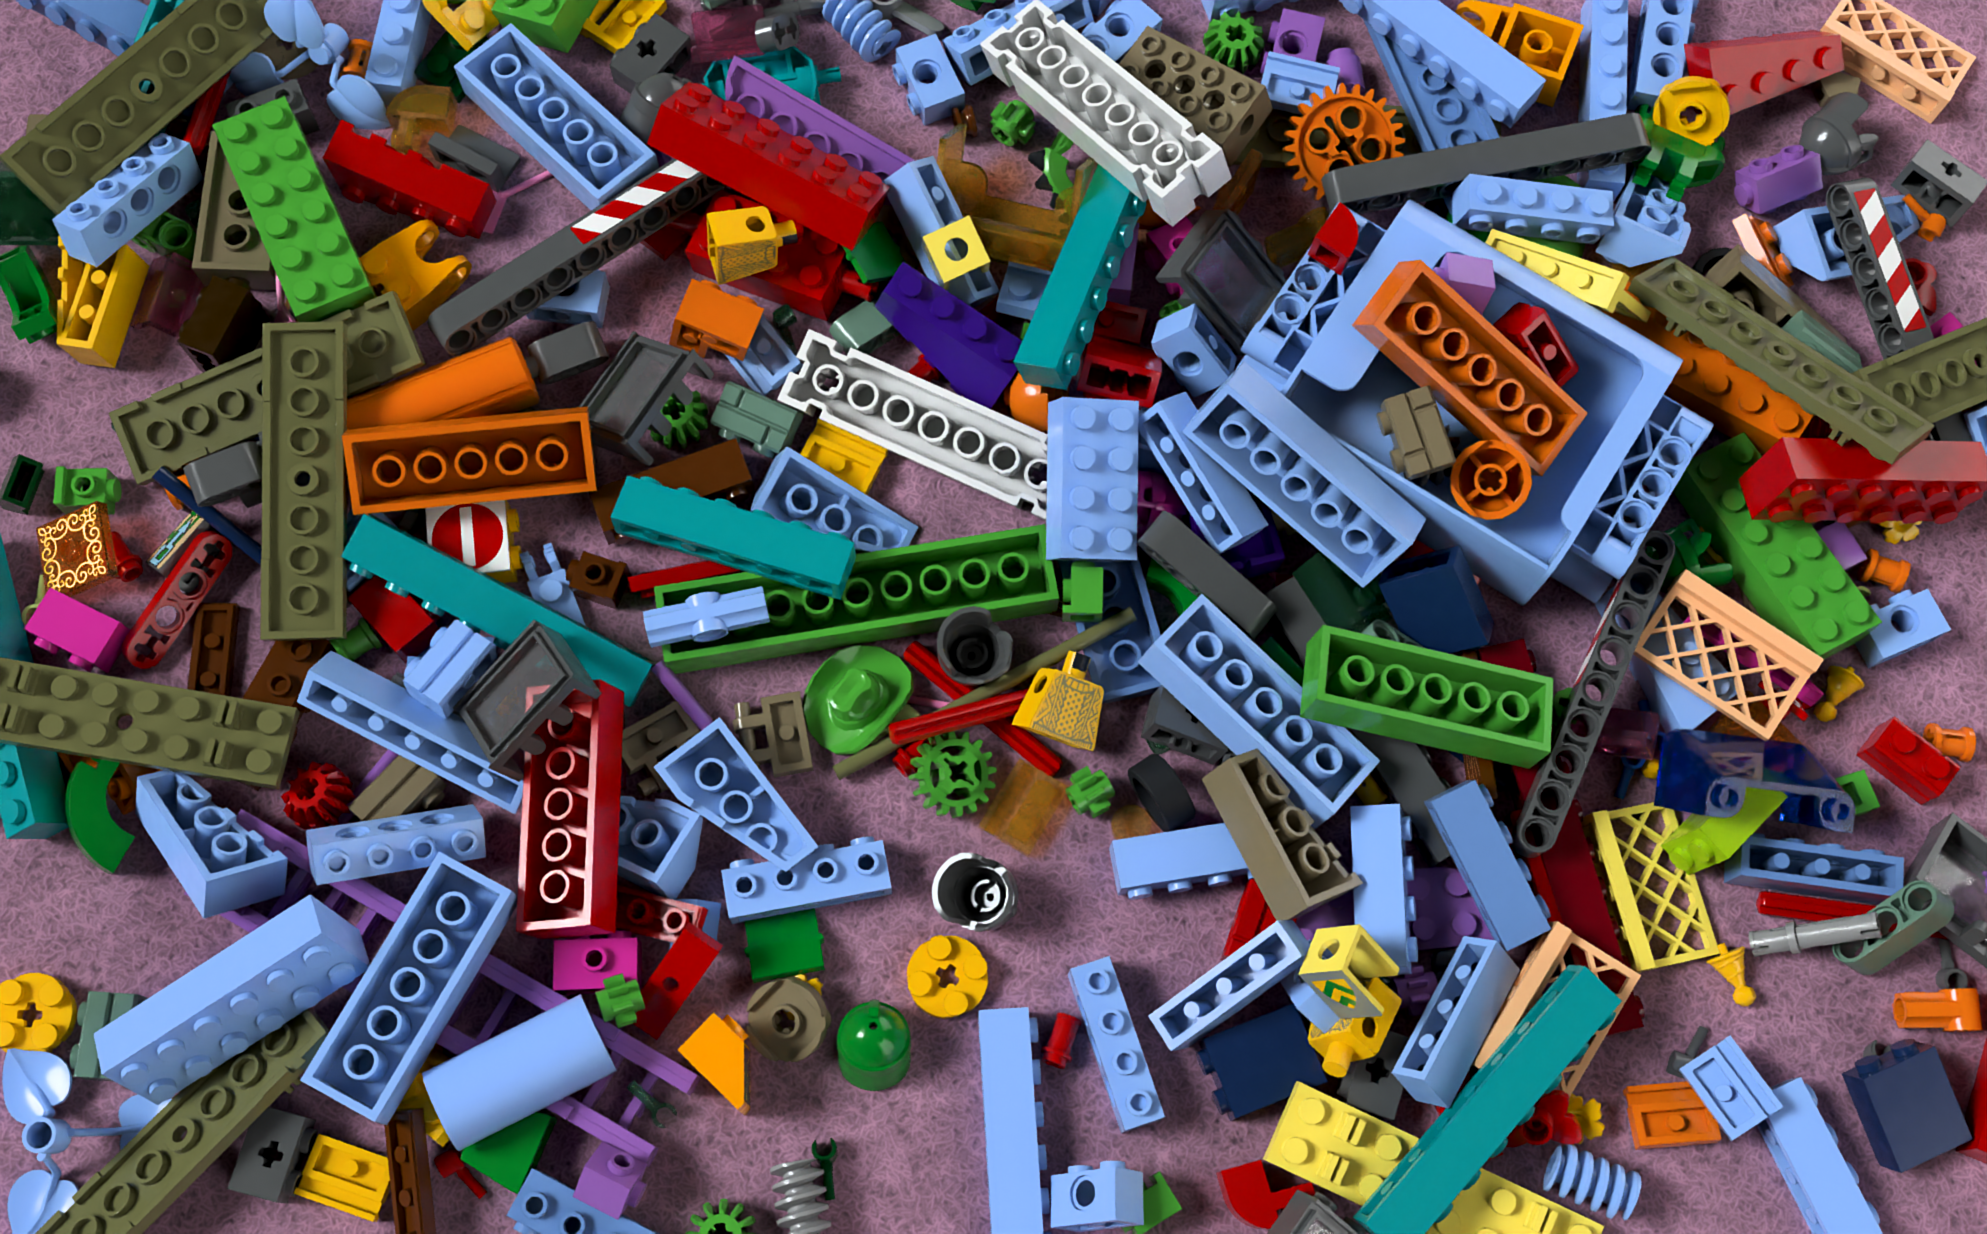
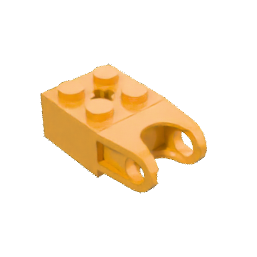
[1455,0,1584,107]
[359,219,472,331]

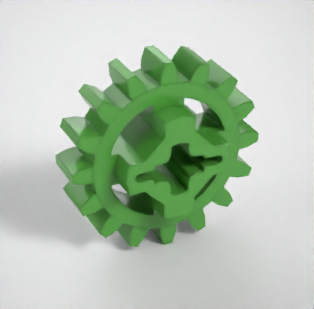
[909,731,997,818]

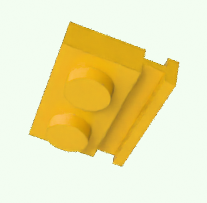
[800,418,888,495]
[294,1133,391,1222]

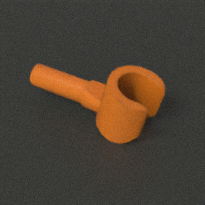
[1902,193,1946,242]

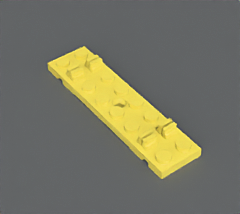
[1263,1081,1604,1234]

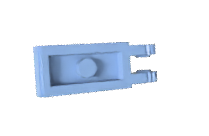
[520,542,586,626]

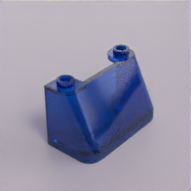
[1654,728,1855,834]

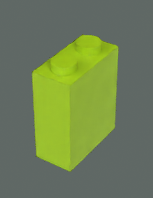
[1660,767,1788,875]

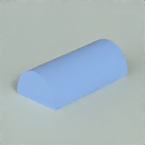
[422,994,617,1151]

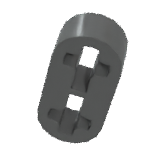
[755,12,800,53]

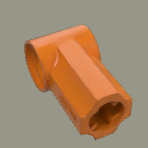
[1892,988,1983,1032]

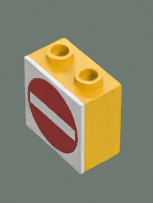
[425,500,523,583]

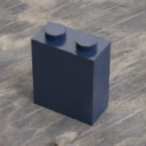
[1378,545,1494,654]
[1196,1003,1328,1121]
[1841,1039,1973,1173]

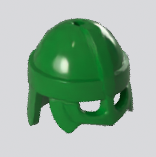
[1645,518,1733,593]
[837,999,911,1091]

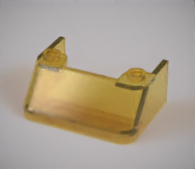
[937,123,1098,272]

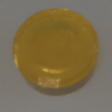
[1110,805,1151,840]

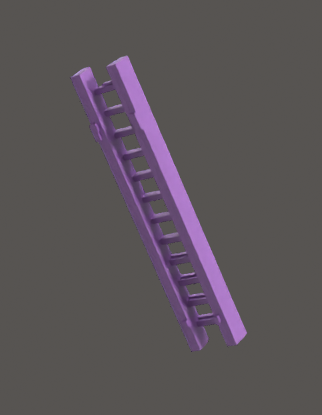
[184,809,701,1167]

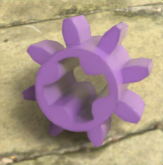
[1391,965,1438,1016]

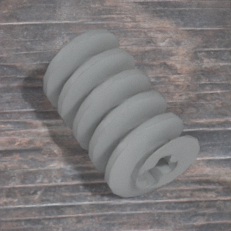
[770,1158,831,1234]

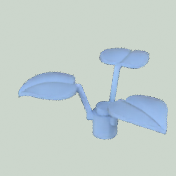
[230,0,394,130]
[2,1048,185,1234]

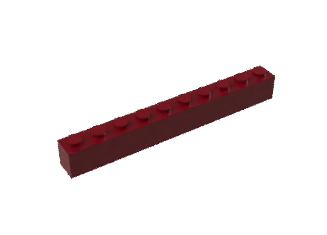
[1476,639,1645,1037]

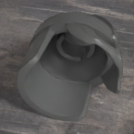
[618,72,692,147]
[1799,92,1879,176]
[937,606,1013,686]
[932,853,1019,932]

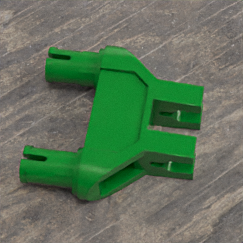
[1632,104,1725,202]

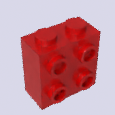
[1077,335,1162,410]

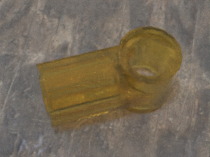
[1263,207,1330,268]

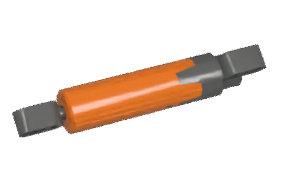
[183,321,610,508]

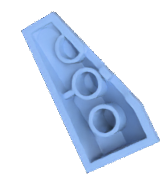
[1595,166,1691,268]
[1773,195,1920,282]
[750,446,918,553]
[654,717,819,872]
[618,796,703,900]

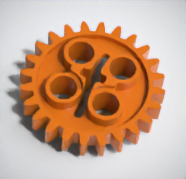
[1282,83,1405,201]

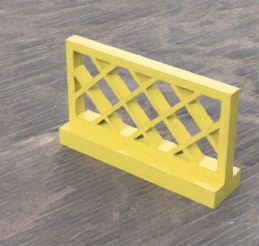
[1485,229,1651,323]
[1581,799,1720,973]

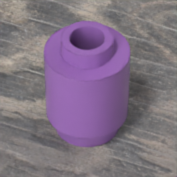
[1325,48,1365,96]

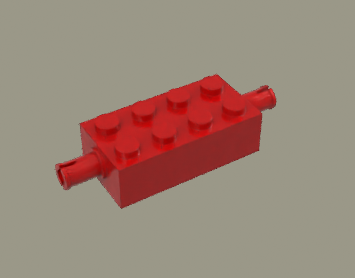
[666,190,879,321]

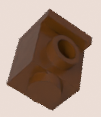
[566,551,631,610]

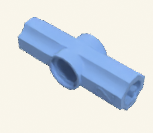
[643,586,770,648]

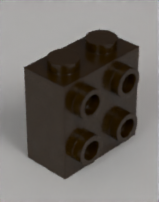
[177,276,270,372]

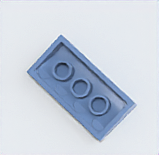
[1057,555,1161,704]

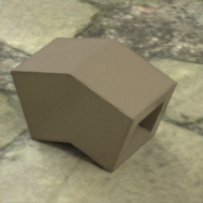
[1811,72,1861,108]

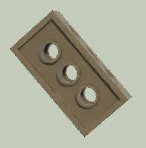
[1119,26,1273,167]
[192,131,276,290]

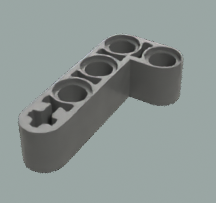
[1137,511,1278,641]

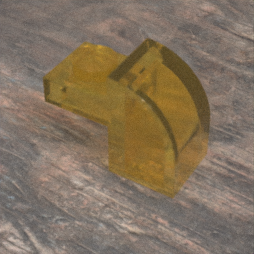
[386,85,458,155]

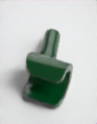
[811,1138,838,1200]

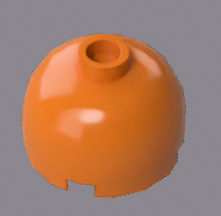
[1004,371,1069,434]
[1450,440,1532,520]

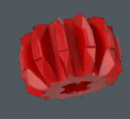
[281,761,356,830]

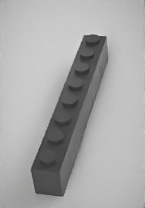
[1264,572,1451,868]

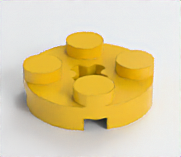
[1653,76,1730,146]
[907,935,988,1019]
[0,973,77,1053]

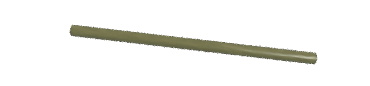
[832,607,1137,780]

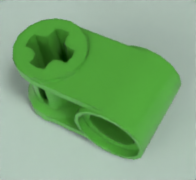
[131,211,196,266]

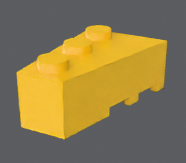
[57,236,149,368]

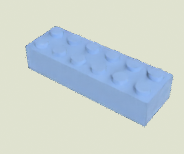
[454,23,659,210]
[1182,361,1426,588]
[1138,594,1380,829]
[300,852,517,1125]
[94,894,370,1105]

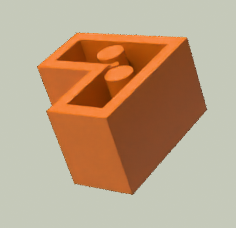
[669,279,764,361]

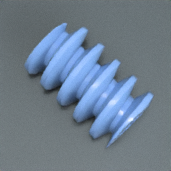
[822,0,901,62]
[1543,1144,1642,1221]

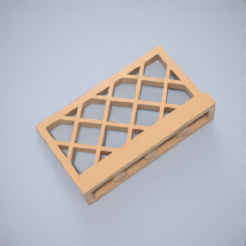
[1820,0,1976,124]
[1633,569,1824,741]
[1471,921,1641,1098]

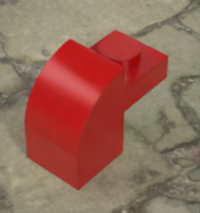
[1216,1160,1315,1229]

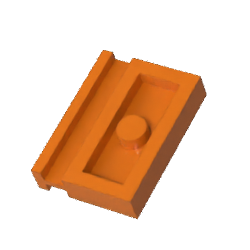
[1732,213,1794,288]
[1623,1081,1722,1150]

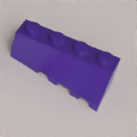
[875,262,1022,409]

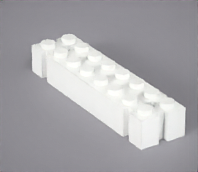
[980,0,1232,227]
[777,329,1048,521]

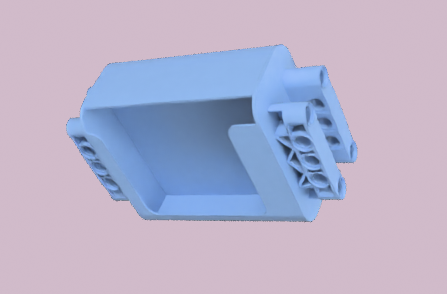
[1236,199,1714,606]

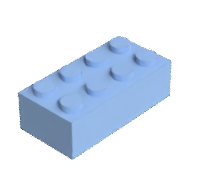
[1046,397,1139,562]

